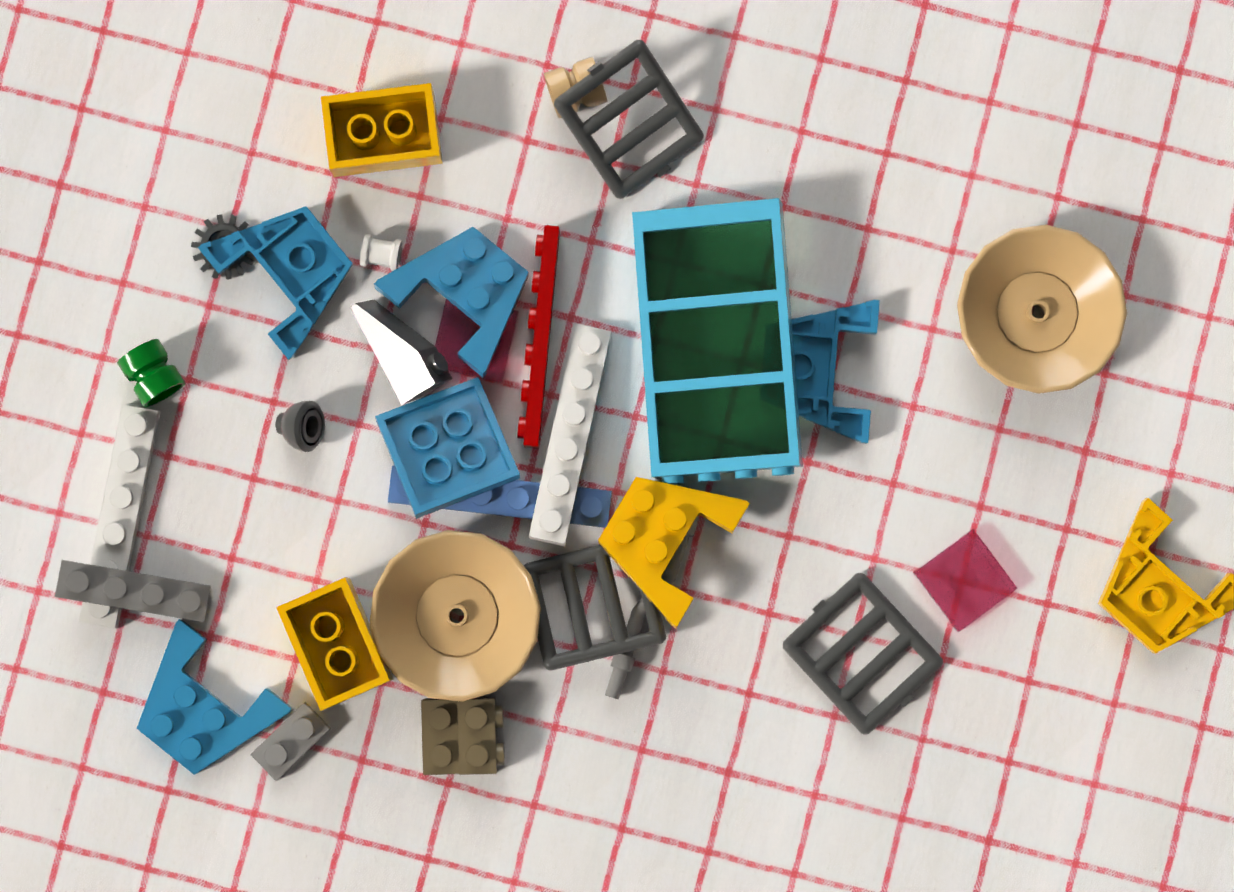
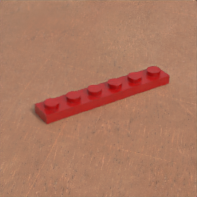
[517,225,560,449]

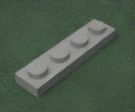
[55,560,211,622]

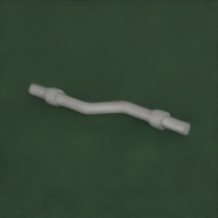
[605,521,697,700]

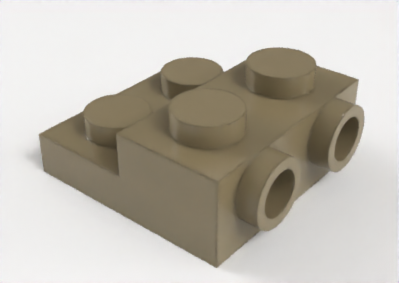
[421,698,505,775]

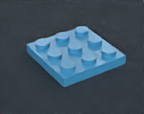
[375,377,520,519]

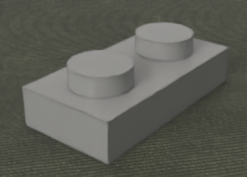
[250,702,331,781]

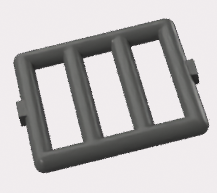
[554,40,704,199]
[524,545,666,671]
[783,573,943,735]

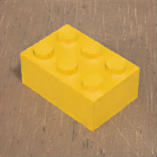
[321,83,443,177]
[276,577,394,711]

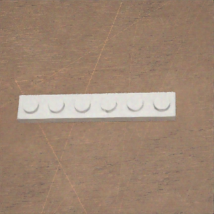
[528,324,611,546]
[79,404,161,629]

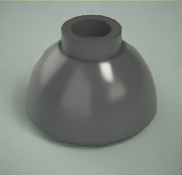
[275,401,325,452]

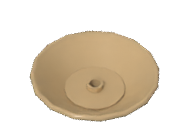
[957,224,1127,394]
[370,530,541,702]

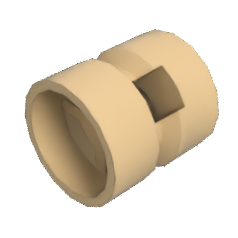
[544,57,607,118]

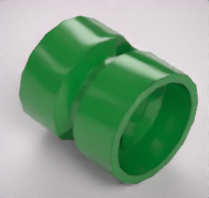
[117,339,185,408]

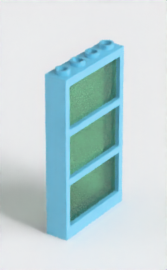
[632,198,803,484]

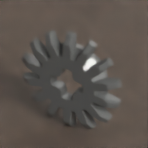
[191,214,254,280]

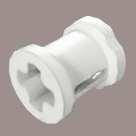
[360,234,402,271]

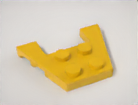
[598,477,750,628]
[1098,498,1234,654]

